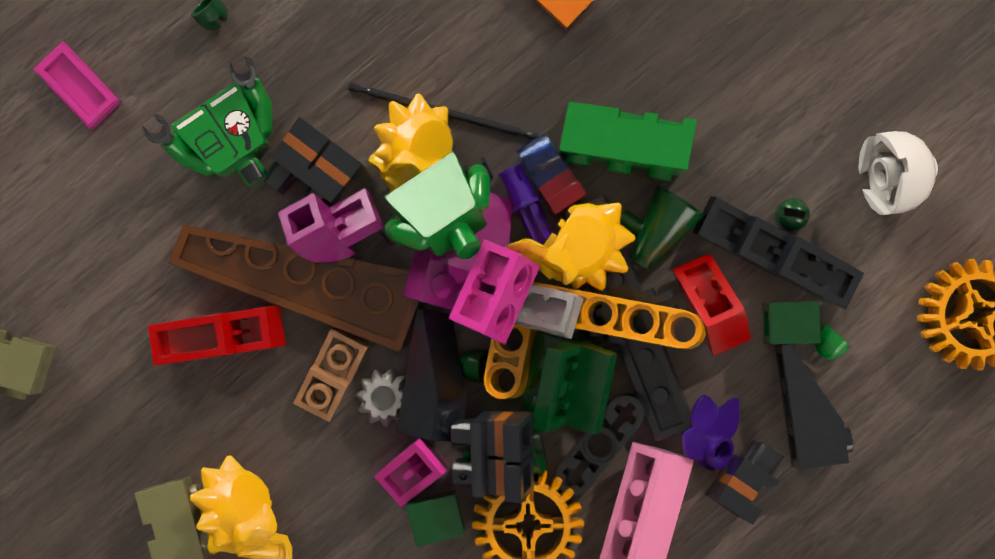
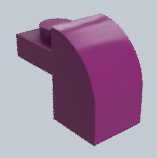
[278,188,384,263]

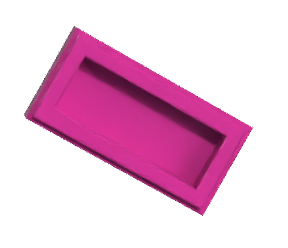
[33,41,122,130]

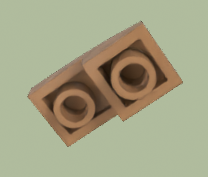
[293,326,370,422]

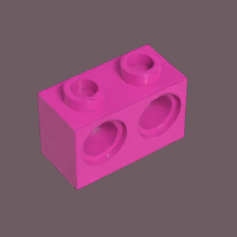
[449,239,540,344]

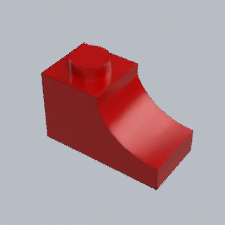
[673,253,751,356]

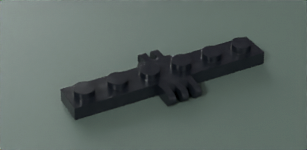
[565,195,692,442]

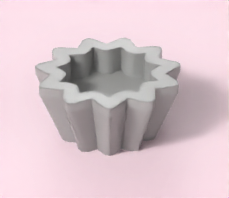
[355,368,406,427]

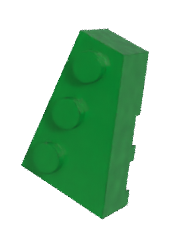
[558,102,697,183]

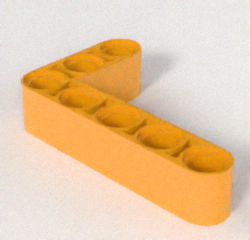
[484,282,706,399]

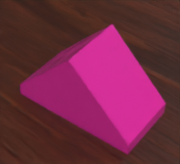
[374,438,449,507]

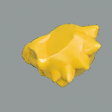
[368,93,453,192]
[505,203,635,291]
[190,455,292,559]

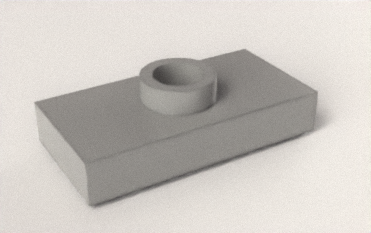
[514,284,584,339]

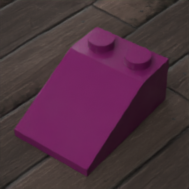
[402,193,513,310]

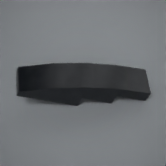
[692,196,864,310]

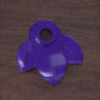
[682,394,739,470]

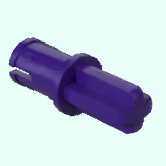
[498,163,554,244]

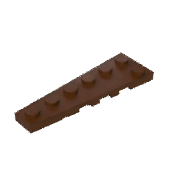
[169,225,420,352]

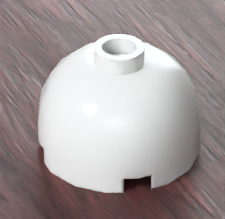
[858,131,938,215]

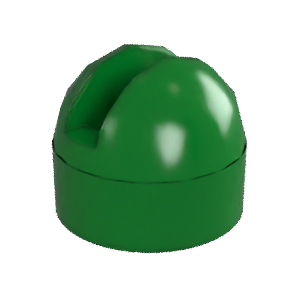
[814,324,851,360]

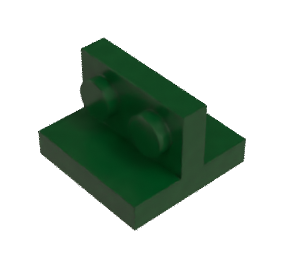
[521,331,618,435]

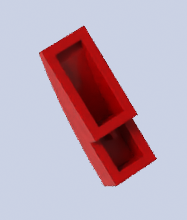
[148,306,286,366]

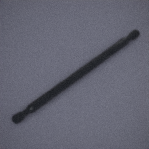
[349,83,539,141]

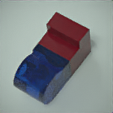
[516,134,587,217]

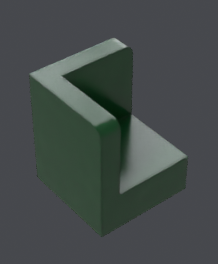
[762,301,821,344]
[406,490,466,546]

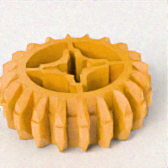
[917,259,995,370]
[472,471,584,559]

